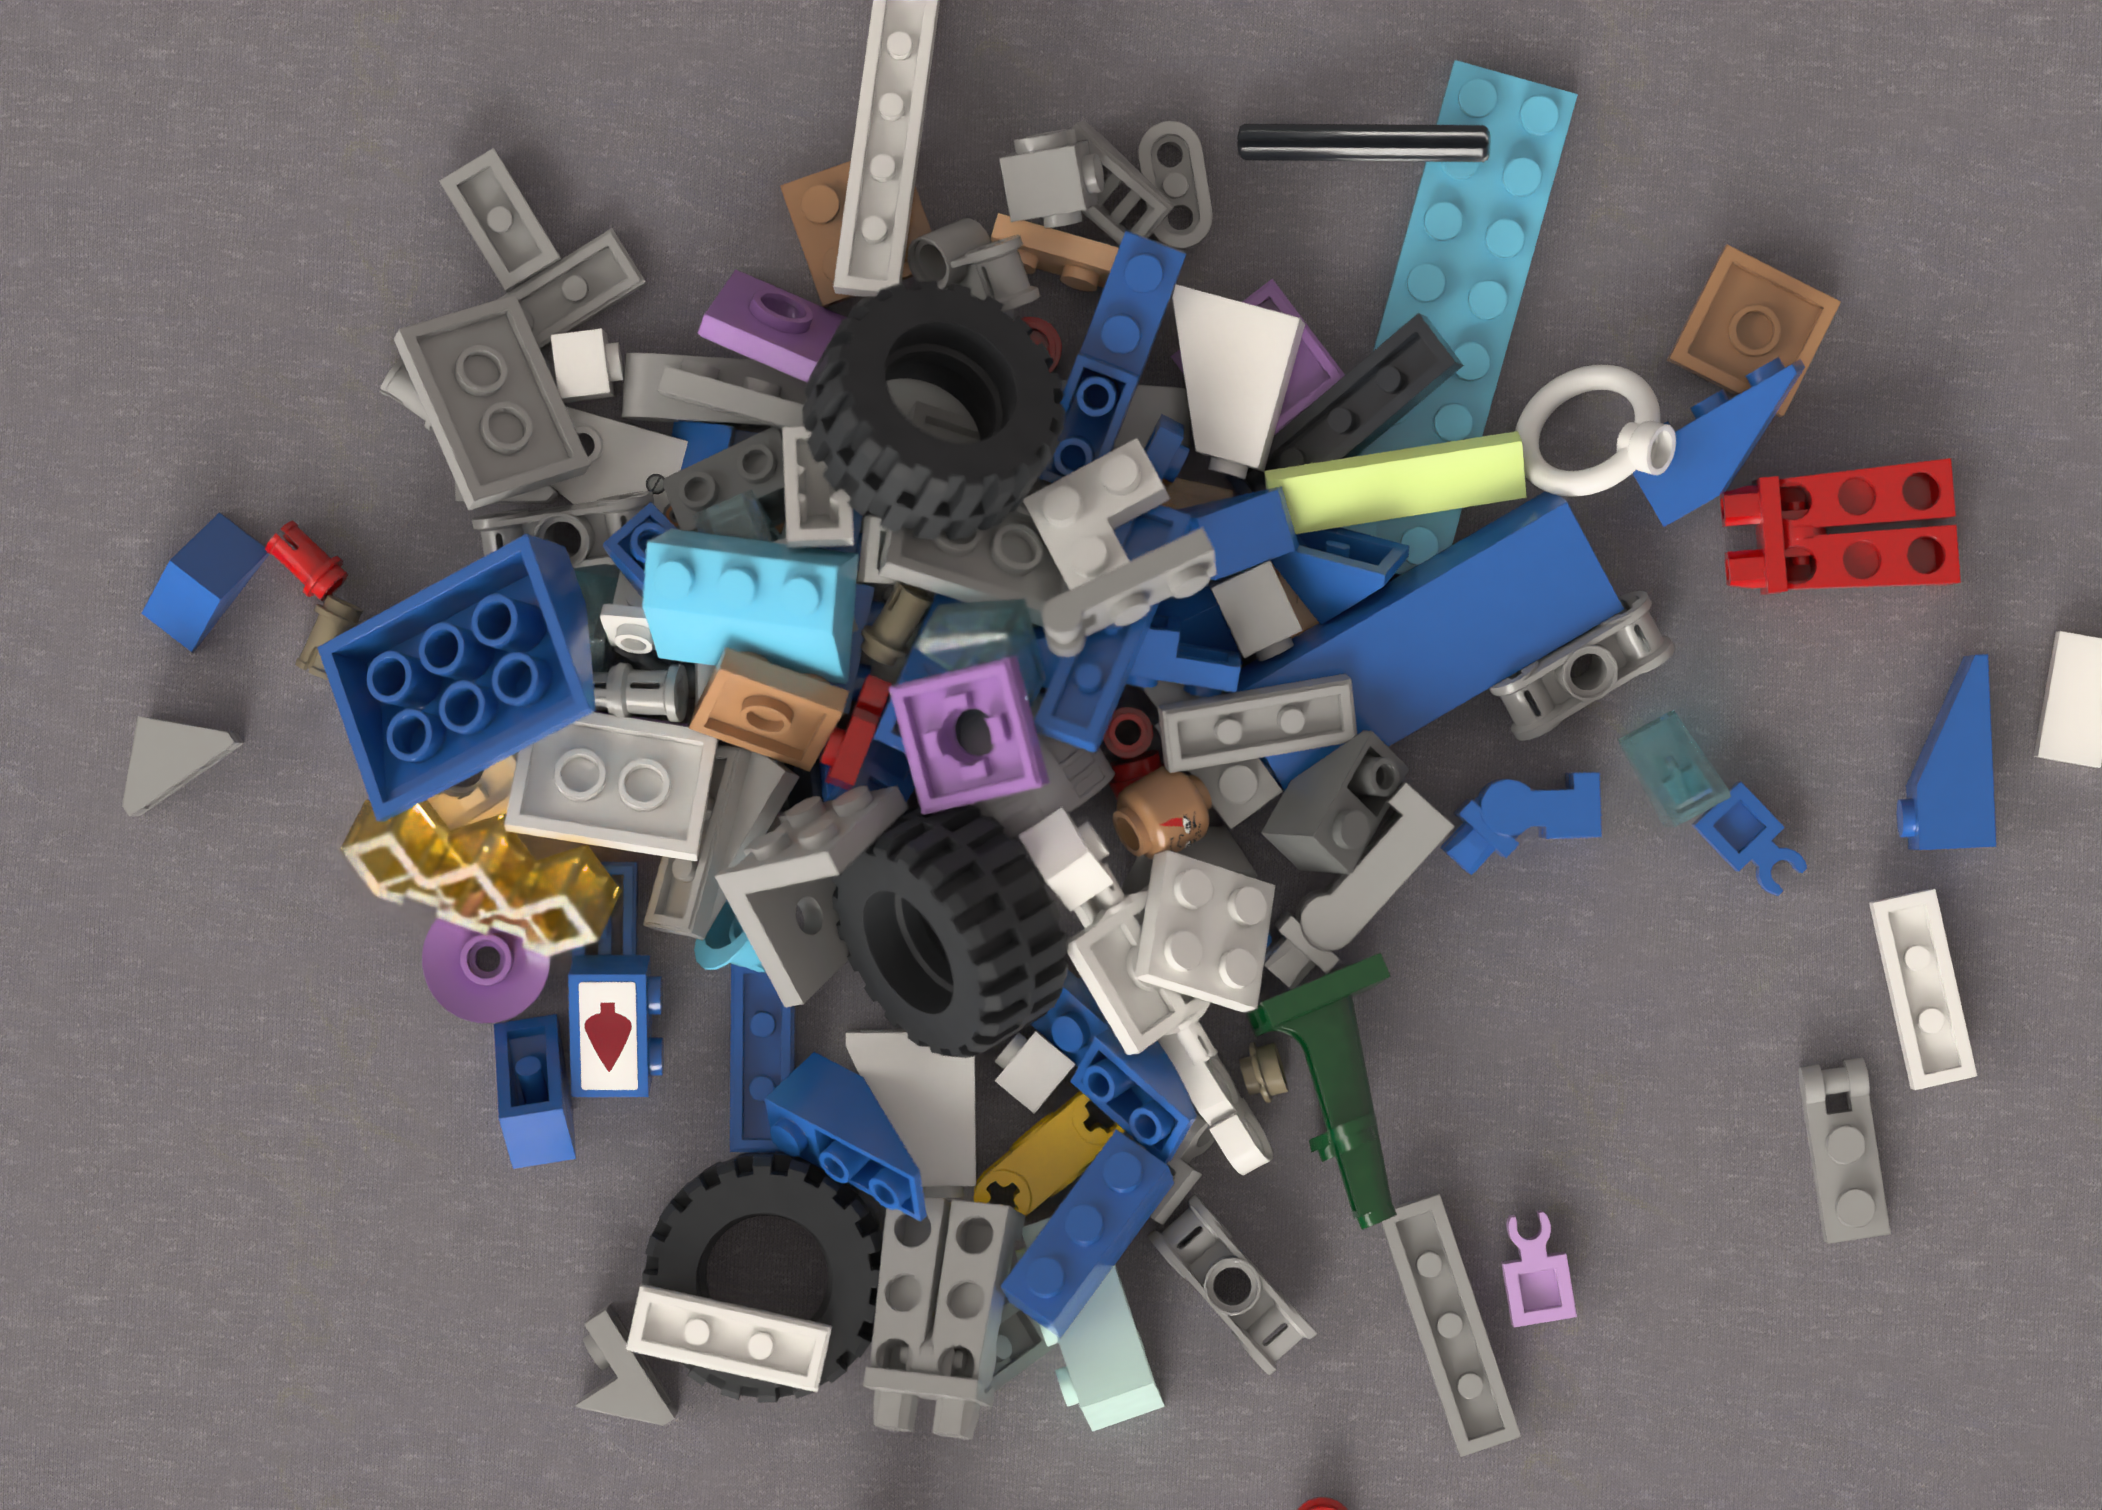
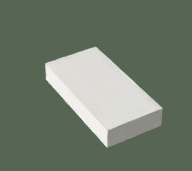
[2034,631,2102,768]

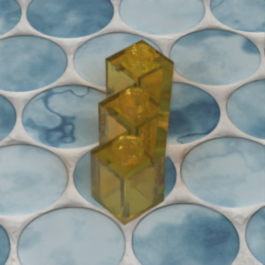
[340,799,621,957]

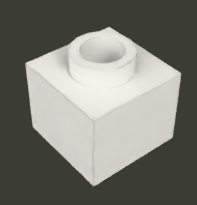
[551,328,624,403]
[1019,807,1114,912]
[995,1031,1075,1113]

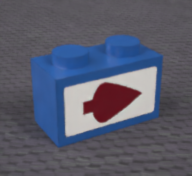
[568,955,664,1097]

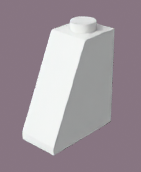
[1172,285,1305,479]
[846,1029,977,1198]

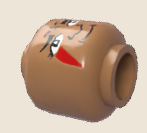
[1112,766,1212,860]

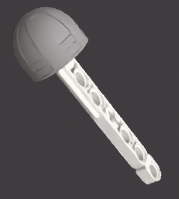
[955,690,1273,1175]

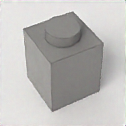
[1208,560,1303,661]

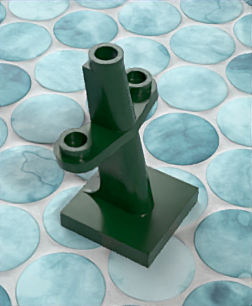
[1246,953,1397,1230]

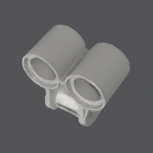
[908,218,1041,320]

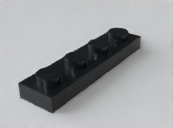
[1226,313,1464,495]

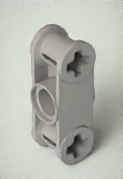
[472,491,654,568]
[1489,591,1676,741]
[1147,1194,1318,1376]

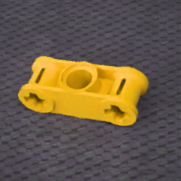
[974,1091,1125,1217]

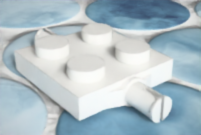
[1067,863,1218,1066]

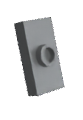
[439,148,561,292]

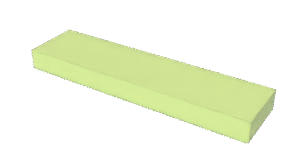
[1264,431,1527,534]

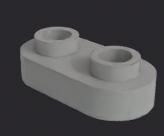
[1138,121,1213,251]

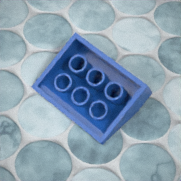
[317,534,596,822]

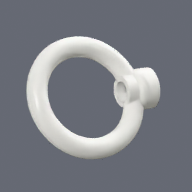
[1515,365,1676,496]

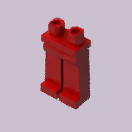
[1720,458,1961,595]

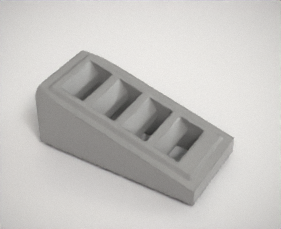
[1072,120,1175,245]

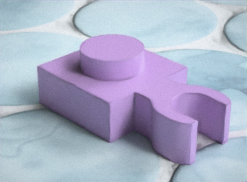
[1501,1210,1577,1327]

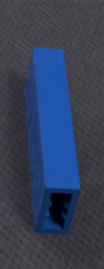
[1225,491,1624,793]

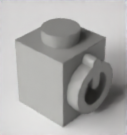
[999,129,1104,228]

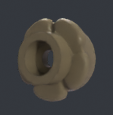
[1239,1042,1289,1103]

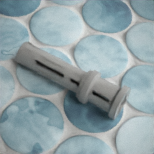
[593,663,689,722]

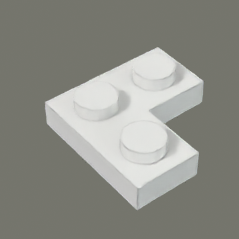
[1023,438,1170,590]

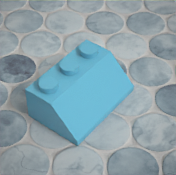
[643,529,859,684]

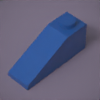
[1897,654,1996,850]

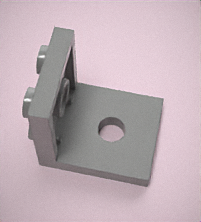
[715,786,908,1008]

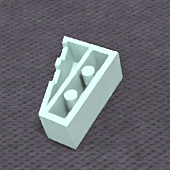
[1015,1218,1165,1431]

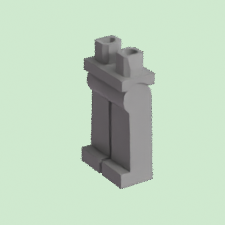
[1264,782,1455,990]
[863,1197,1025,1440]

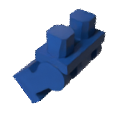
[1440,772,1602,875]

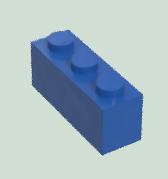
[1001,1130,1174,1339]

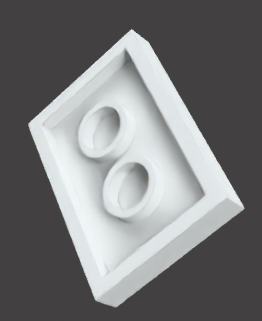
[505,712,719,861]

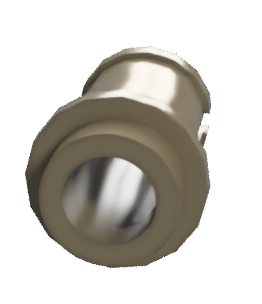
[860,580,933,666]
[295,595,363,680]

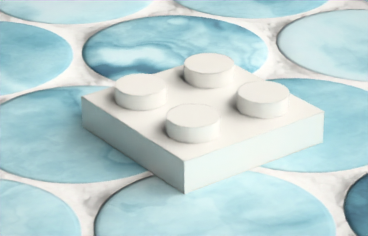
[1135,850,1275,1012]

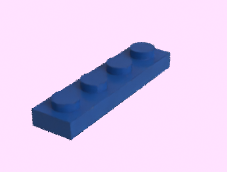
[1034,505,1192,753]

